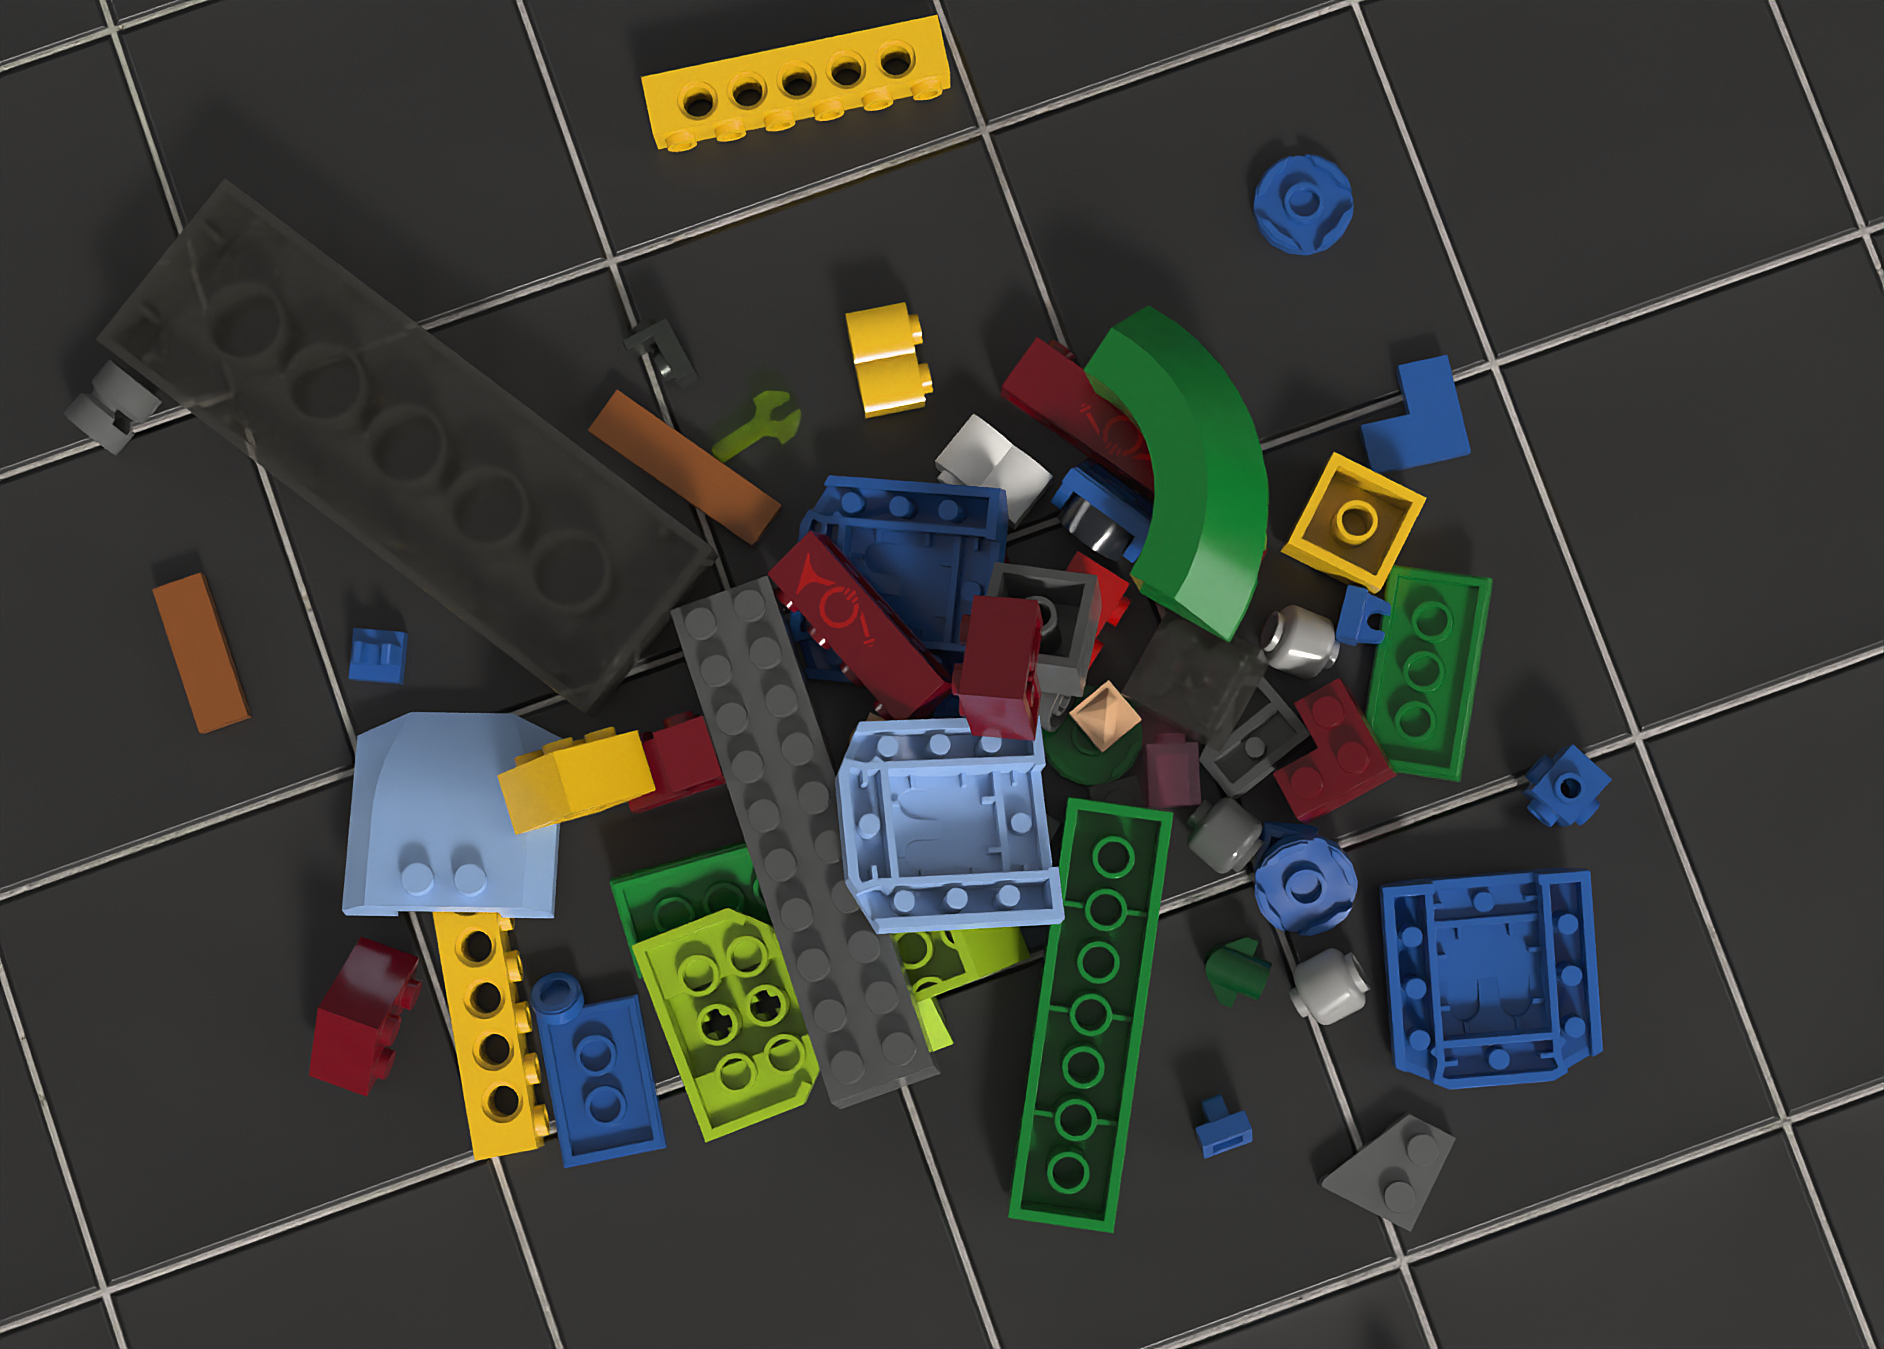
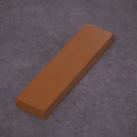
[588,390,783,548]

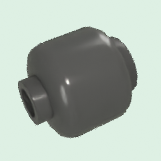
[1186,797,1264,873]

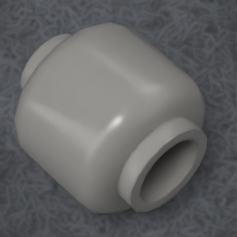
[1259,605,1340,680]
[1289,948,1370,1025]

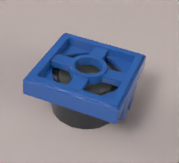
[1051,458,1154,563]

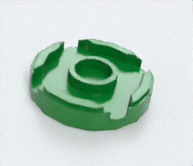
[1042,685,1142,786]

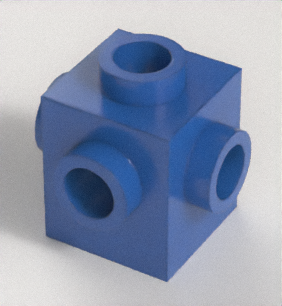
[1521,744,1612,828]

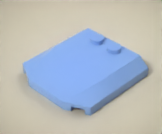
[342,712,562,918]
[835,715,1065,934]

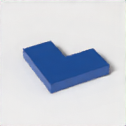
[1358,355,1471,475]

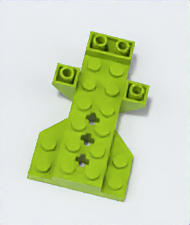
[632,907,1031,1142]

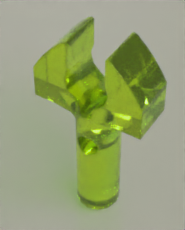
[712,391,801,463]

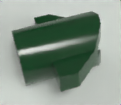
[1205,935,1272,1008]

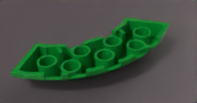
[1084,305,1269,643]

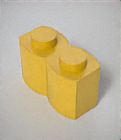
[845,302,933,419]

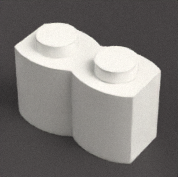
[935,414,1053,530]

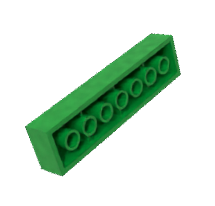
[1007,796,1173,1233]

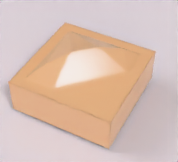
[1069,680,1142,754]

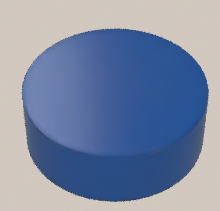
[530,972,584,1025]

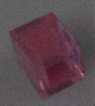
[1143,733,1201,808]

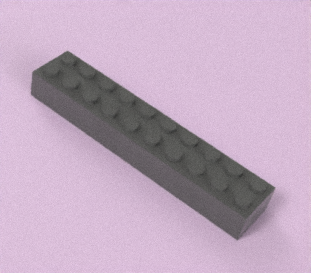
[670,576,941,1109]

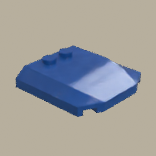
[790,475,1009,693]
[1379,868,1603,1090]

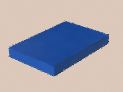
[536,994,668,1168]

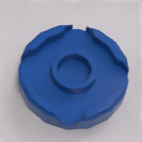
[1252,154,1354,256]
[1253,834,1358,936]

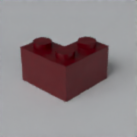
[952,595,1043,741]
[1273,678,1397,824]
[628,711,726,813]
[309,937,422,1097]

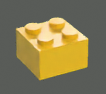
[1280,452,1427,596]
[497,727,656,835]

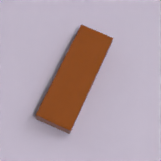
[152,572,252,734]

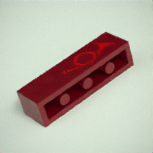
[1001,337,1155,503]
[767,530,952,721]

